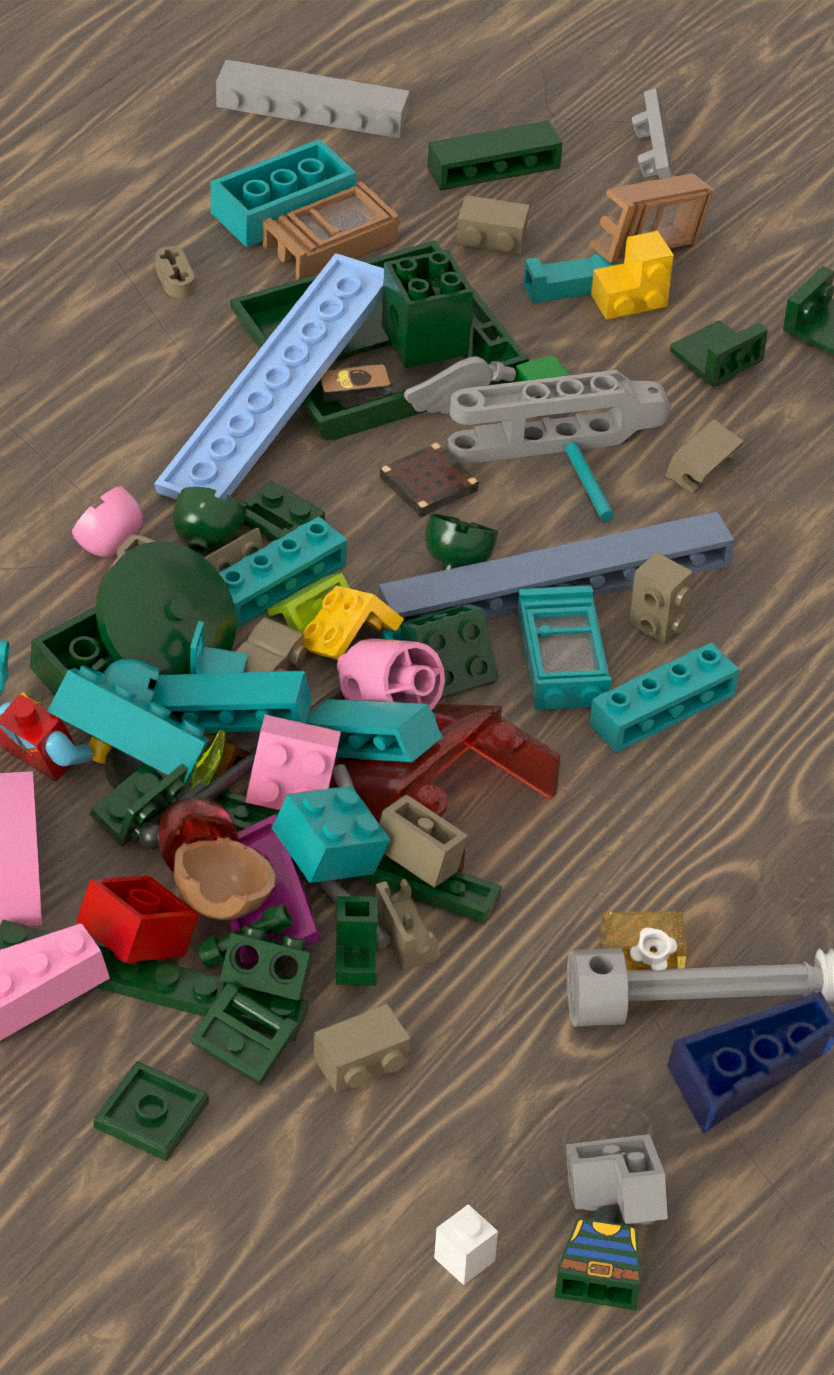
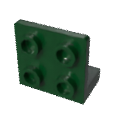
[783,266,834,355]
[670,321,768,386]
[400,603,498,697]
[89,763,188,847]

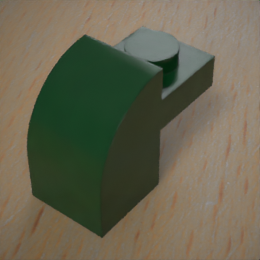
[335,896,378,986]

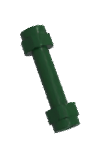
[197,903,294,968]

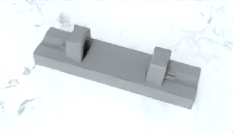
[632,88,675,179]

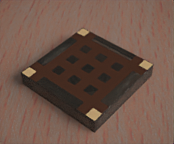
[380,442,479,517]

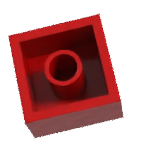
[76,875,200,964]

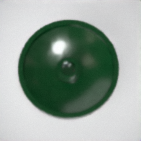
[96,541,236,688]

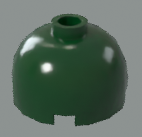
[172,486,247,554]
[425,513,499,570]

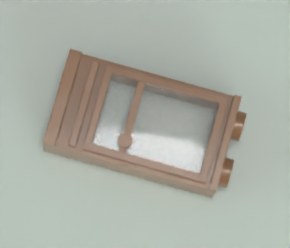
[590,173,714,263]
[263,181,400,280]

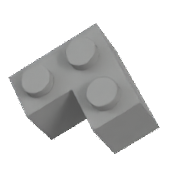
[566,1134,668,1226]

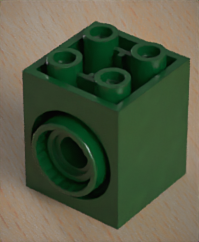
[381,249,473,368]

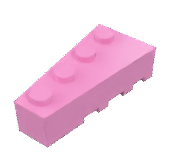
[0,771,42,926]
[0,923,110,1041]

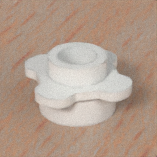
[630,927,677,971]

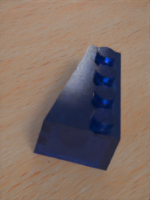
[667,991,834,1133]

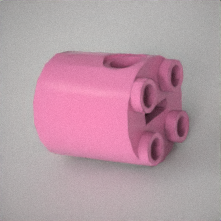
[337,639,445,710]

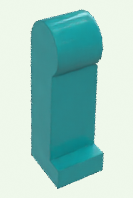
[523,253,617,304]

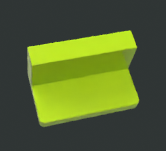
[266,572,350,633]

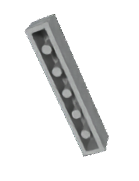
[216,60,410,139]

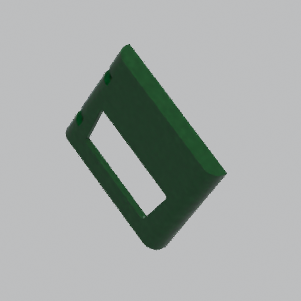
[230,240,529,440]

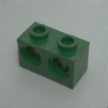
[219,925,315,1001]

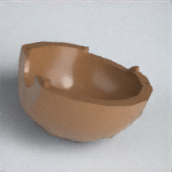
[174,837,276,921]

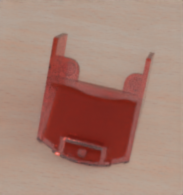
[329,703,561,872]

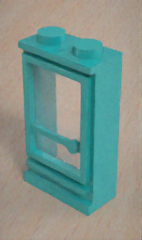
[517,586,611,710]

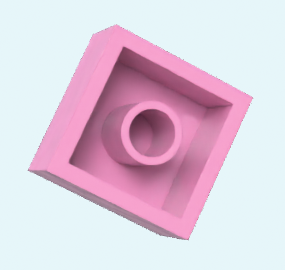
[245,715,341,810]

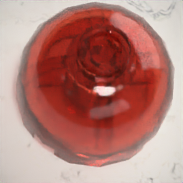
[157,797,239,872]

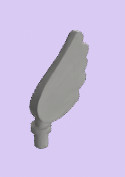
[404,357,516,414]

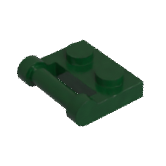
[238,480,325,540]
[190,981,300,1086]

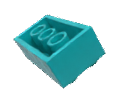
[211,139,356,247]

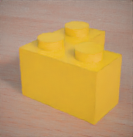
[591,231,674,320]

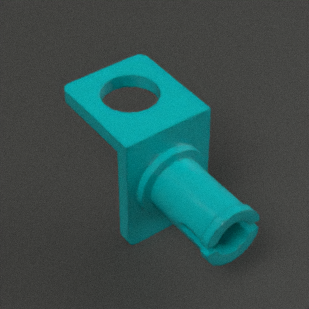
[190,621,248,674]

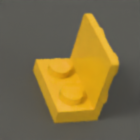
[303,586,404,660]

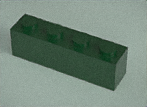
[428,120,563,191]

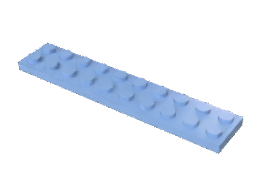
[154,253,384,500]

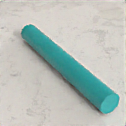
[565,442,614,522]

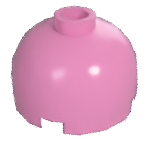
[72,486,143,558]

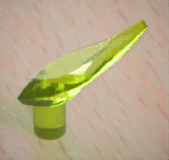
[190,730,225,790]

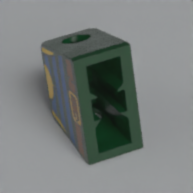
[554,1206,641,1310]

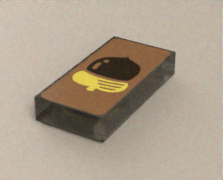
[318,363,392,402]

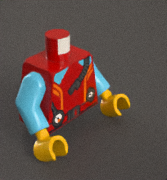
[0,692,112,782]

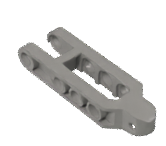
[447,370,671,464]

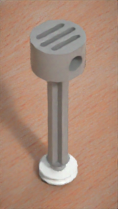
[567,948,834,1027]

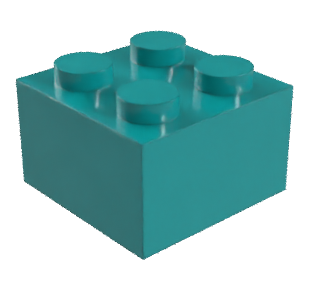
[272,786,390,883]

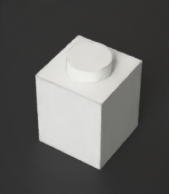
[434,1204,498,1285]

